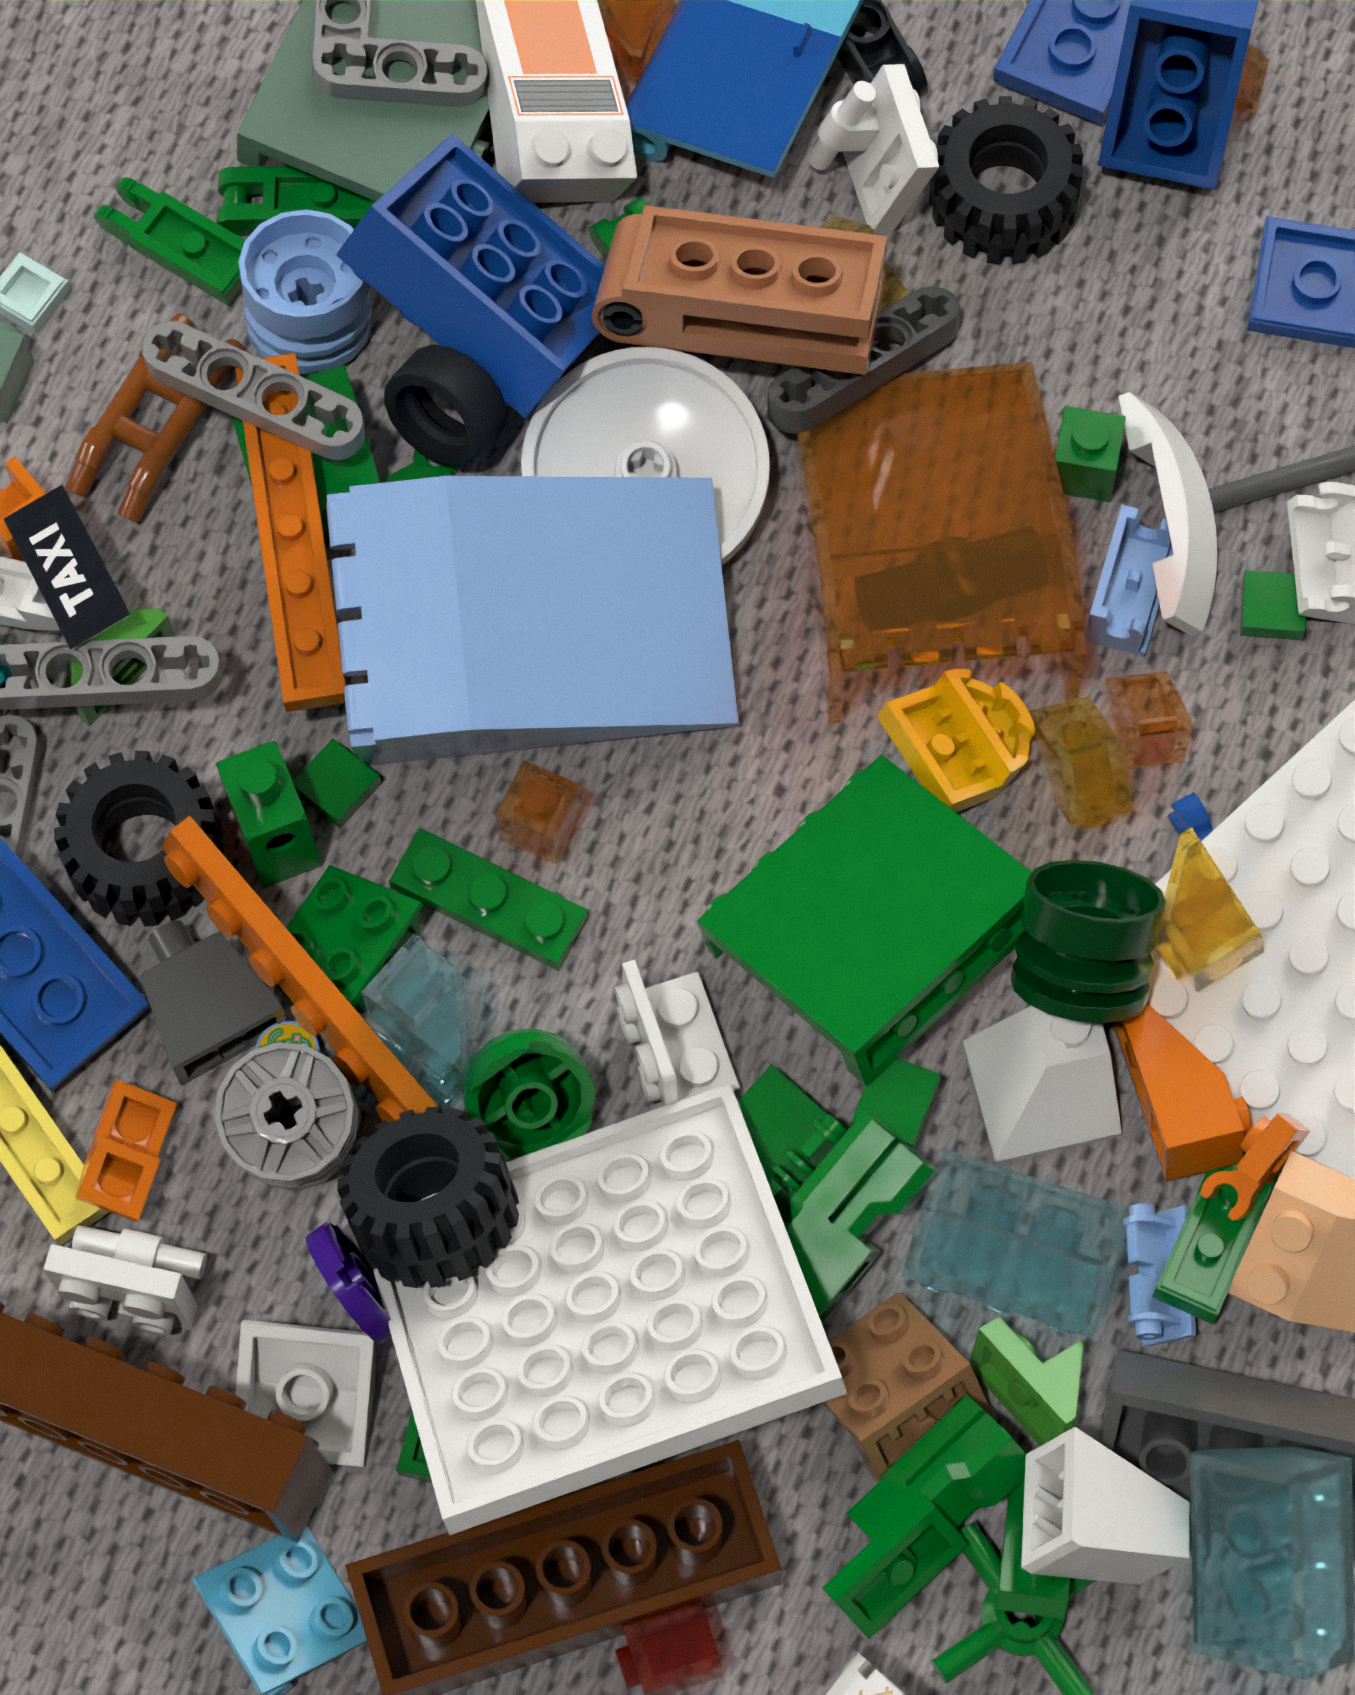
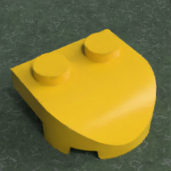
[876,669,1035,812]

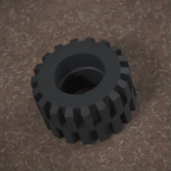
[929,96,1084,264]
[54,750,224,927]
[337,1107,519,1288]

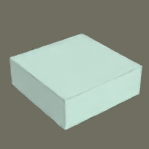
[0,252,71,335]

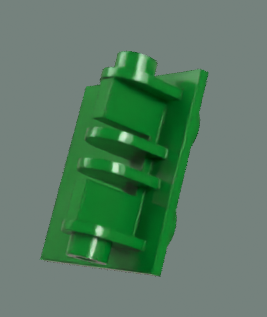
[286,865,423,1013]
[737,1064,847,1228]

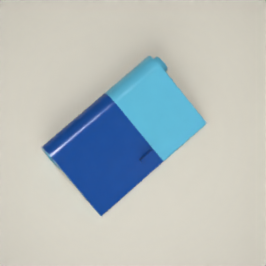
[626,0,864,178]

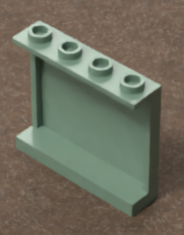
[237,0,491,201]

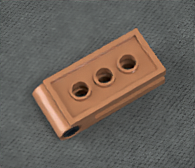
[592,205,888,375]

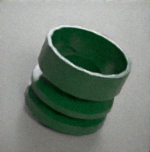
[1010,860,1166,1023]

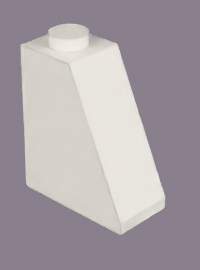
[1021,1427,1190,1585]

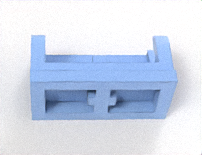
[1084,504,1174,657]

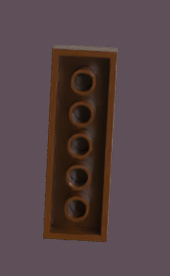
[0,1302,331,1543]
[345,1440,782,1695]

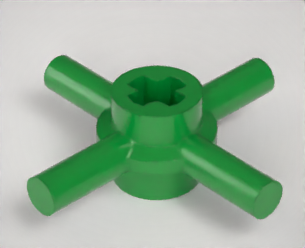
[931,1522,1097,1695]

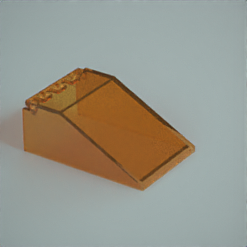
[794,362,1086,724]

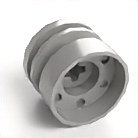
[214,1042,362,1191]

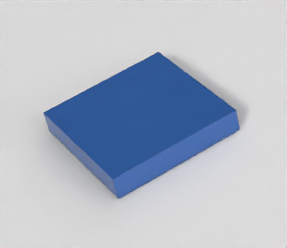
[1247,216,1355,348]

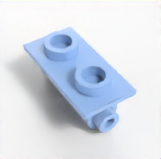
[1123,1203,1196,1346]

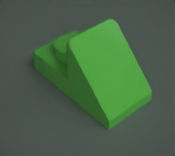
[969,1317,1083,1446]

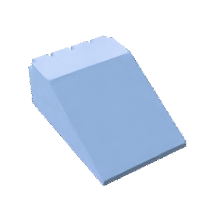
[326,476,739,766]

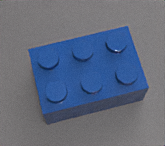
[1098,0,1258,190]

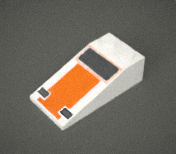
[476,0,637,203]

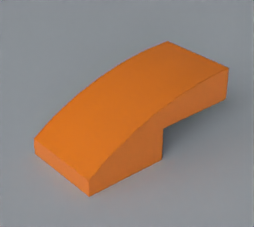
[75,1079,177,1222]

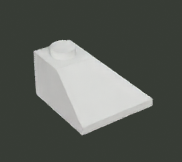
[962,1006,1122,1165]

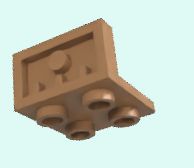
[822,1293,992,1483]

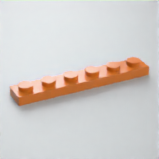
[235,353,346,712]
[162,815,438,1123]

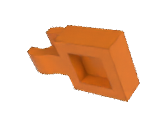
[1200,1113,1311,1221]

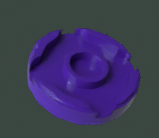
[305,1222,392,1344]

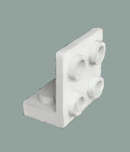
[614,959,740,1107]

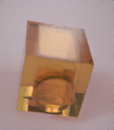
[495,760,584,865]

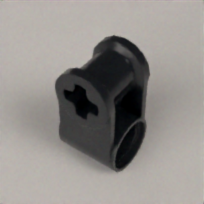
[837,0,928,98]

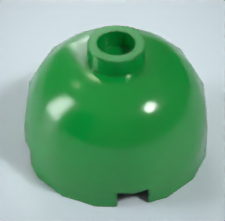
[463,1028,596,1161]

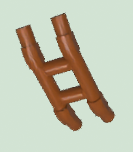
[64,314,245,524]

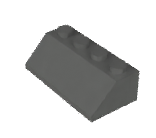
[1098,1349,1355,1561]

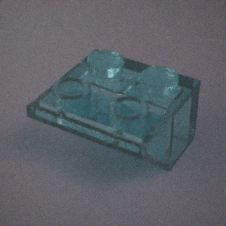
[362,934,475,1104]

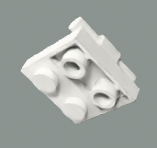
[808,64,939,235]
[43,1225,207,1335]

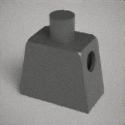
[140,920,287,1086]

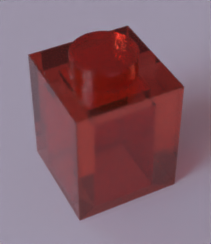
[615,1601,723,1695]

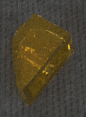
[1029,696,1132,827]
[1156,827,1264,992]

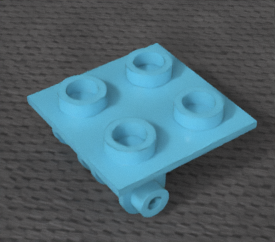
[192,1524,367,1695]

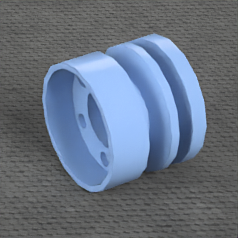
[238,209,373,375]

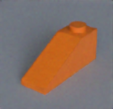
[1112,1003,1252,1181]

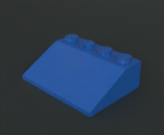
[336,133,605,418]

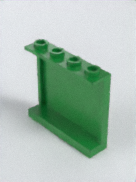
[697,754,1032,1086]

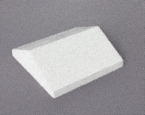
[235,1320,376,1467]

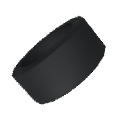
[384,344,506,467]

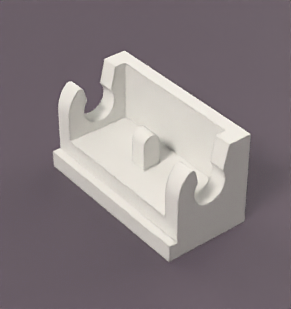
[1287,482,1355,624]

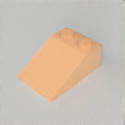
[1228,1150,1355,1333]

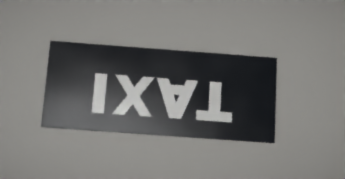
[3,484,131,650]

